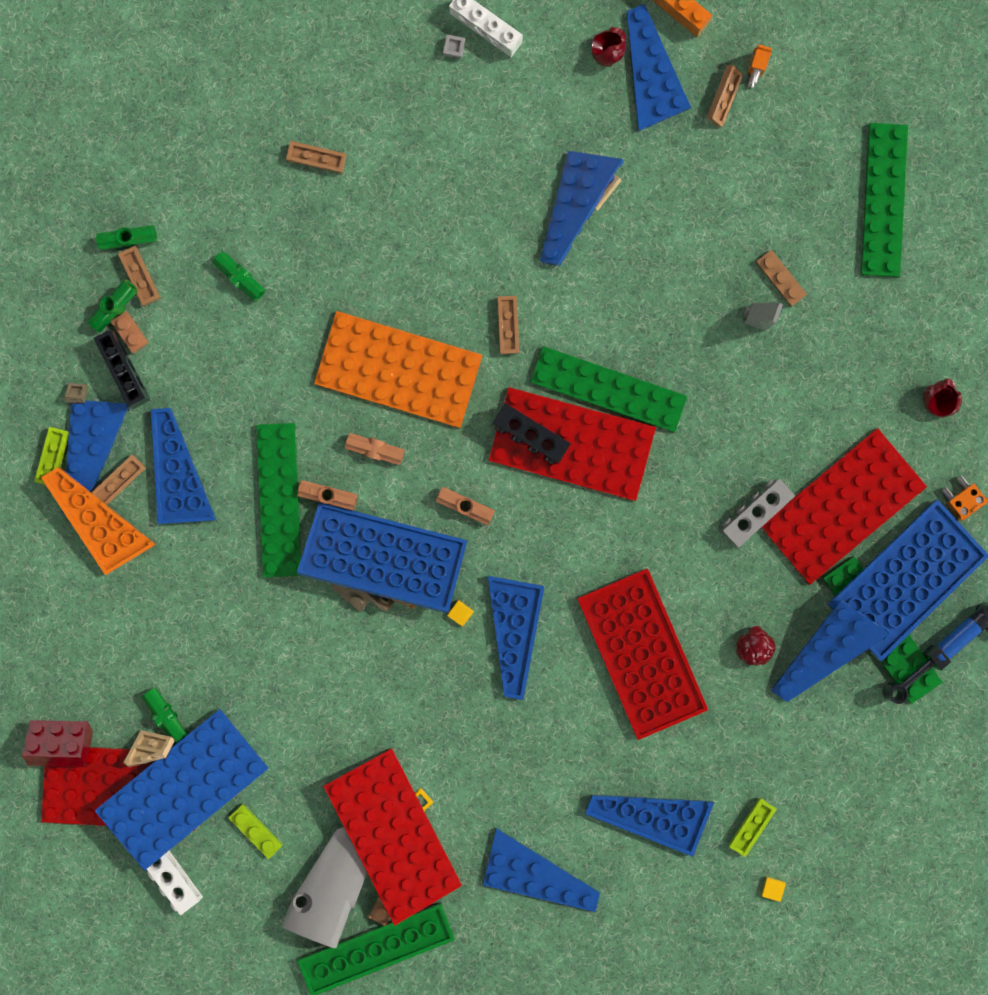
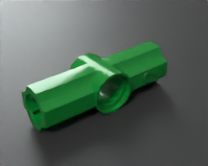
[96,225,158,251]
[212,251,266,302]
[87,279,138,333]
[141,687,188,744]

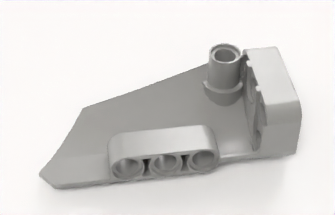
[282,827,367,949]

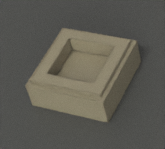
[64,383,88,404]

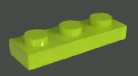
[34,427,69,485]
[728,797,777,858]
[229,804,283,859]

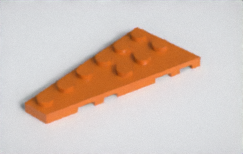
[41,467,156,575]

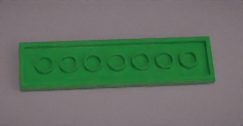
[861,123,909,278]
[531,346,687,432]
[256,423,301,578]
[822,556,943,704]
[297,902,455,995]

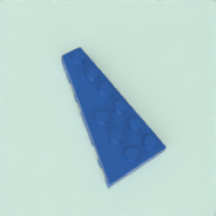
[627,4,691,132]
[540,151,624,266]
[62,400,129,514]
[151,408,216,524]
[488,576,545,700]
[771,599,890,702]
[585,795,714,857]
[483,828,600,912]

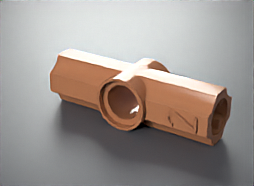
[345,433,405,465]
[298,480,358,510]
[436,487,495,525]

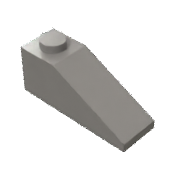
[742,302,783,331]

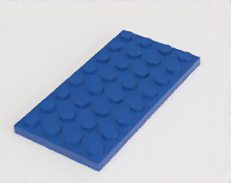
[827,499,988,661]
[297,502,468,614]
[95,709,269,871]

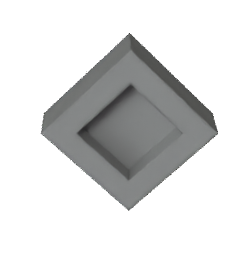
[443,34,466,59]

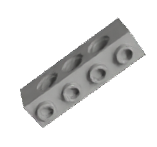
[720,479,795,548]

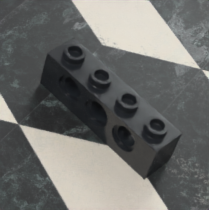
[93,329,151,409]
[493,403,571,465]

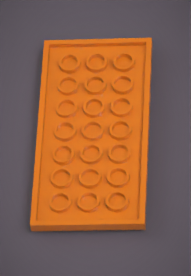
[314,311,483,428]

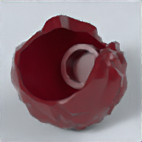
[591,27,626,67]
[923,378,962,418]
[736,626,776,666]

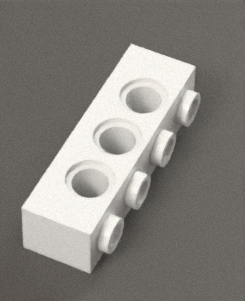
[449,0,523,57]
[147,851,203,915]

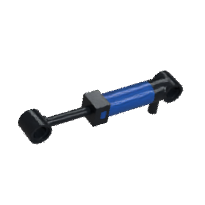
[882,602,988,704]

